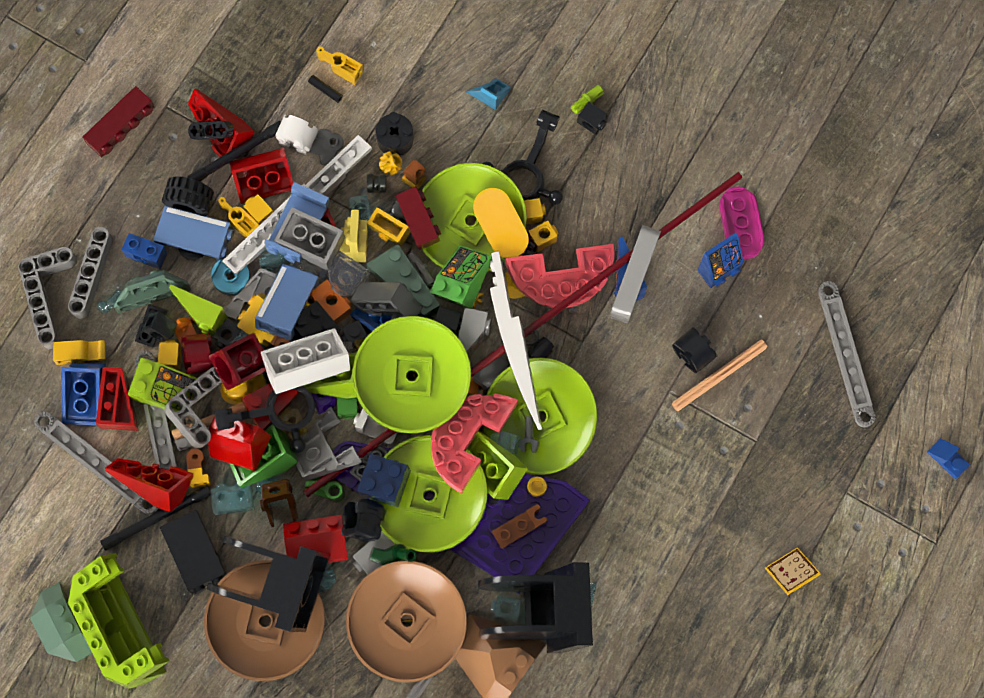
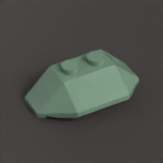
[114,270,191,314]
[30,582,93,662]

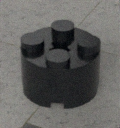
[376,112,414,156]
[672,327,718,373]

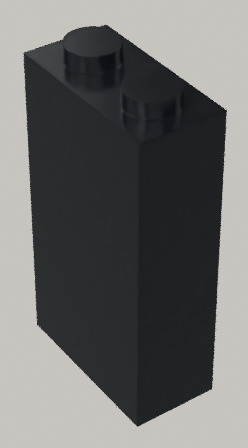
[159,510,227,594]

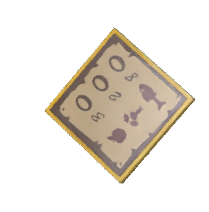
[765,547,821,595]

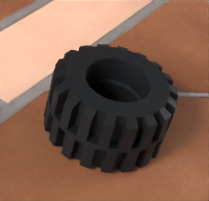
[162,176,214,216]

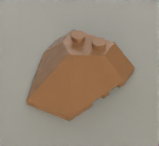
[455,614,546,698]

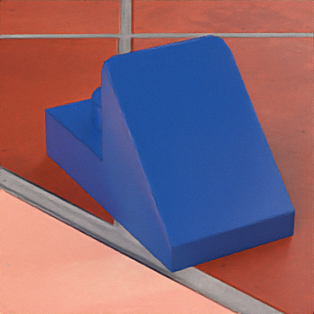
[927,438,970,479]

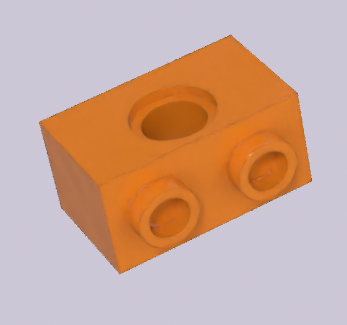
[310,280,352,324]

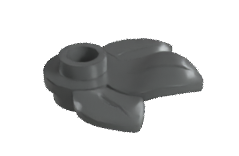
[309,129,344,165]

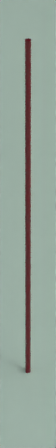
[303,172,742,498]

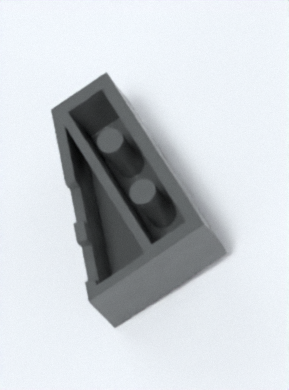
[351,282,423,319]

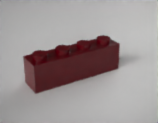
[82,86,154,158]

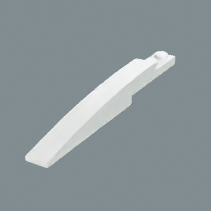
[222,135,372,275]
[490,251,542,430]

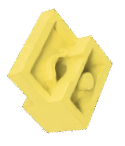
[339,210,368,262]

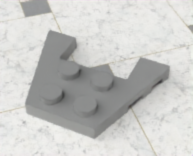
[224,268,277,320]
[294,407,362,481]

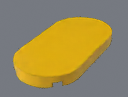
[473,188,529,258]

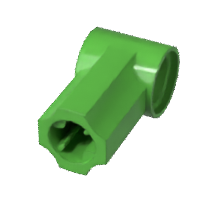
[304,477,345,503]

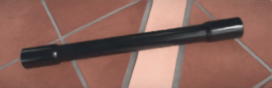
[187,121,281,181]
[100,485,212,551]

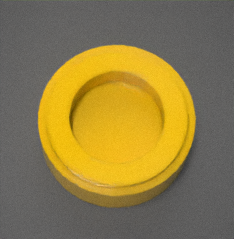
[527,476,547,497]

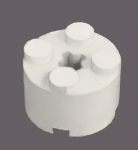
[275,115,319,155]

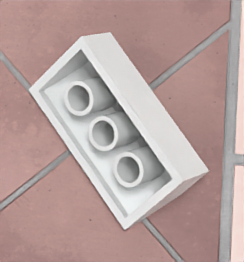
[261,328,350,394]

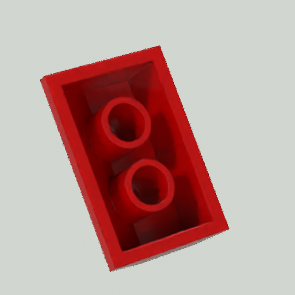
[230,148,293,204]
[208,416,271,471]
[283,515,348,563]

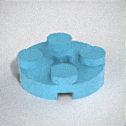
[211,259,250,295]

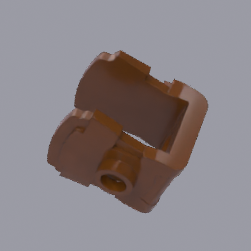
[260,479,298,527]

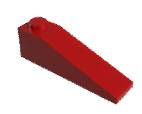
[105,458,193,512]

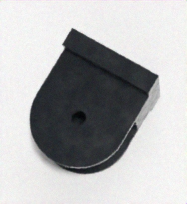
[206,536,331,632]
[478,562,593,653]

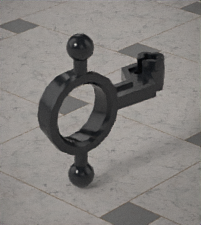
[482,110,563,205]
[214,386,315,453]

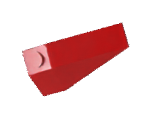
[188,89,255,157]

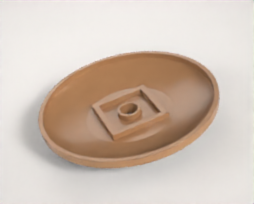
[204,560,325,681]
[346,561,467,683]

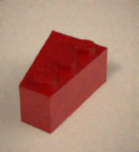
[242,383,301,431]

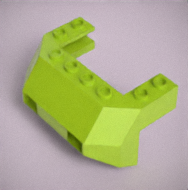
[68,553,169,689]

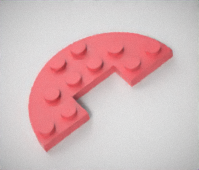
[505,244,614,308]
[431,394,518,494]

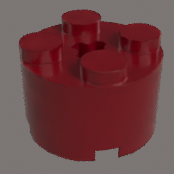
[181,333,213,374]

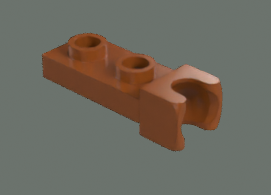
[491,504,548,549]

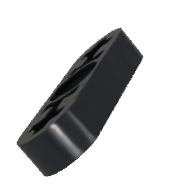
[188,121,234,140]

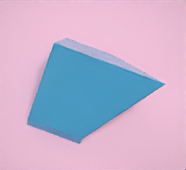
[465,78,511,110]

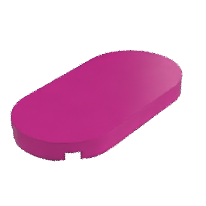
[719,186,764,259]

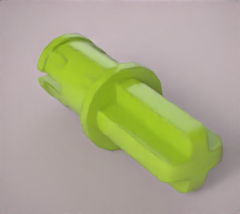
[571,85,604,114]

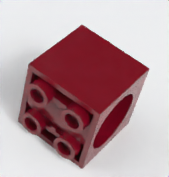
[209,333,266,390]

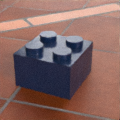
[357,454,411,507]

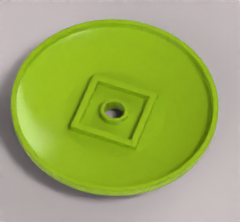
[422,163,527,272]
[353,316,471,434]
[483,358,598,475]
[370,435,488,553]

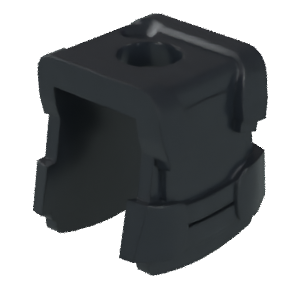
[341,499,386,542]

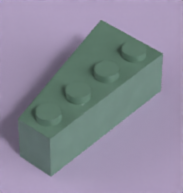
[366,244,440,319]

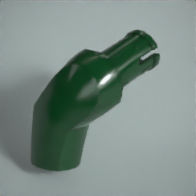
[369,544,417,565]

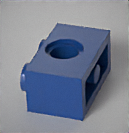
[121,233,168,269]

